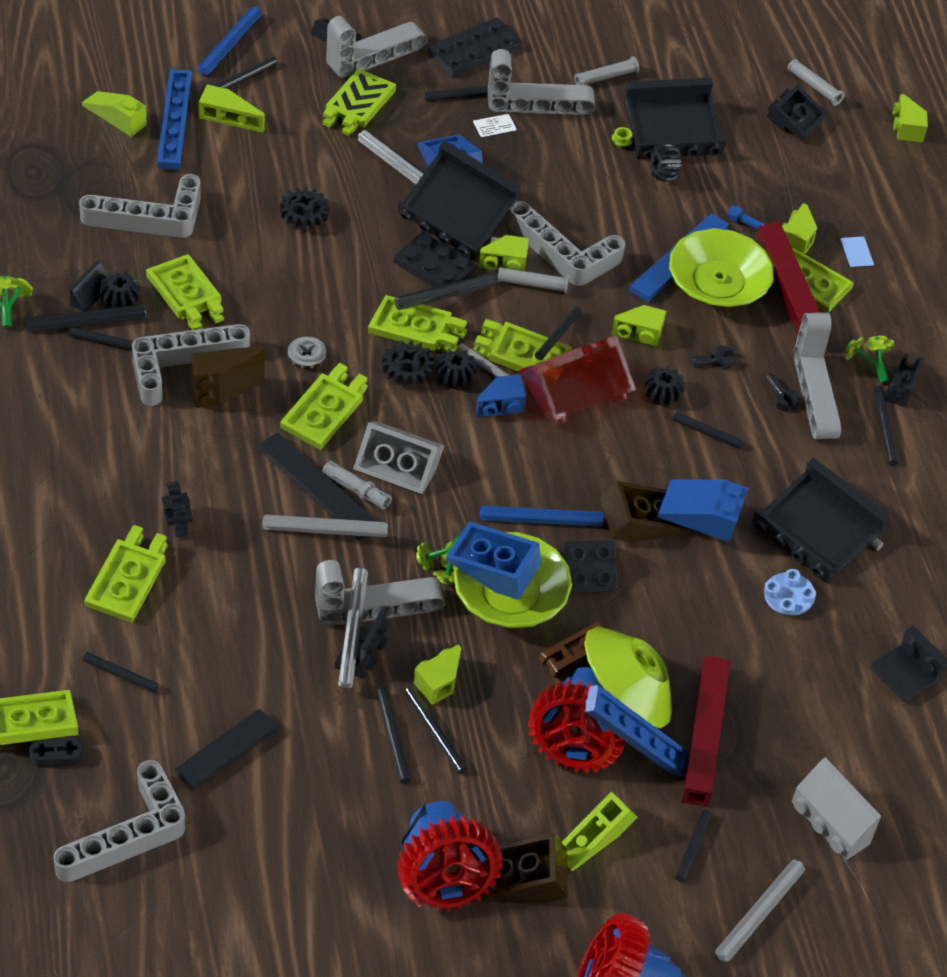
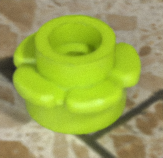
[612,127,633,148]

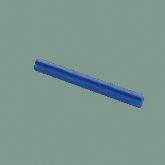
[198,7,262,76]
[480,505,604,527]

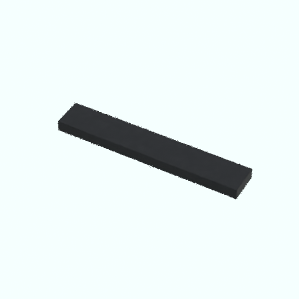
[258,432,377,540]

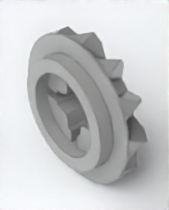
[288,337,326,369]

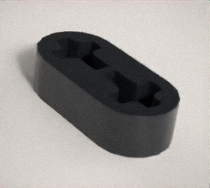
[29,738,83,768]

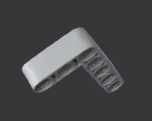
[326,16,427,78]
[488,49,595,115]
[79,174,201,238]
[508,201,625,286]
[794,313,841,439]
[132,324,250,406]
[315,560,445,626]
[53,760,185,882]

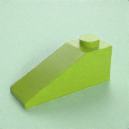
[199,85,265,133]
[82,91,147,137]
[562,792,638,871]

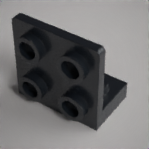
[560,540,617,593]
[335,608,389,679]
[870,625,947,702]

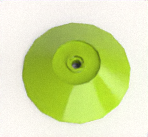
[669,228,774,307]
[453,532,572,628]
[584,626,672,728]

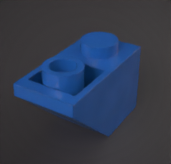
[476,374,526,417]

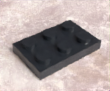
[393,231,477,287]

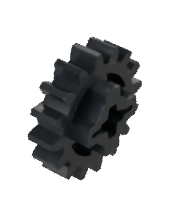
[280,187,330,230]
[382,340,434,387]
[161,481,193,538]

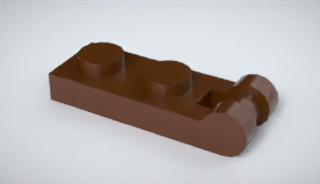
[539,622,603,678]

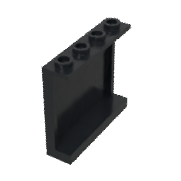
[623,77,726,160]
[398,140,521,259]
[752,457,890,584]

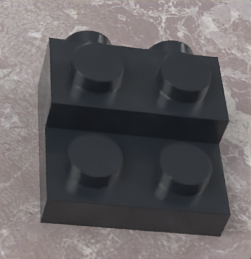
[766,84,828,141]

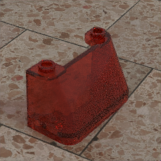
[519,335,636,425]

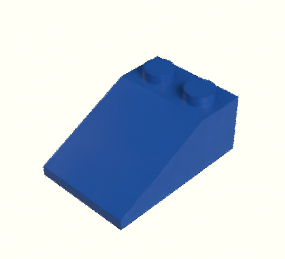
[418,135,483,167]
[658,479,748,542]
[446,522,541,600]

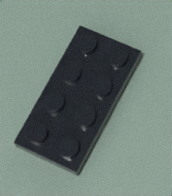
[428,17,523,77]

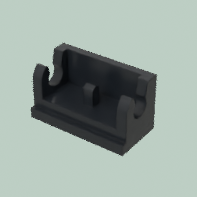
[885,354,925,408]

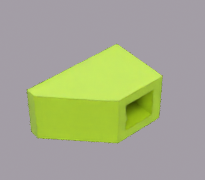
[893,94,928,143]
[782,203,817,254]
[479,235,529,271]
[612,305,666,346]
[414,644,461,705]

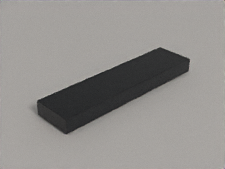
[175,708,277,791]

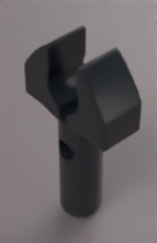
[691,345,737,370]
[766,373,798,412]

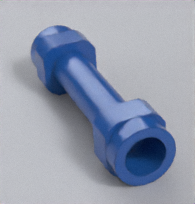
[727,205,764,230]

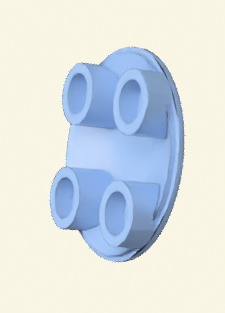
[764,569,816,615]

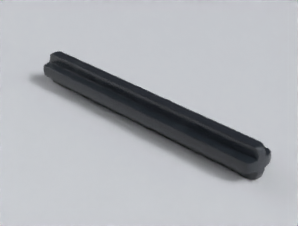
[394,272,498,310]
[27,304,147,332]

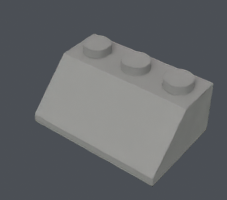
[353,421,444,494]
[792,757,881,860]

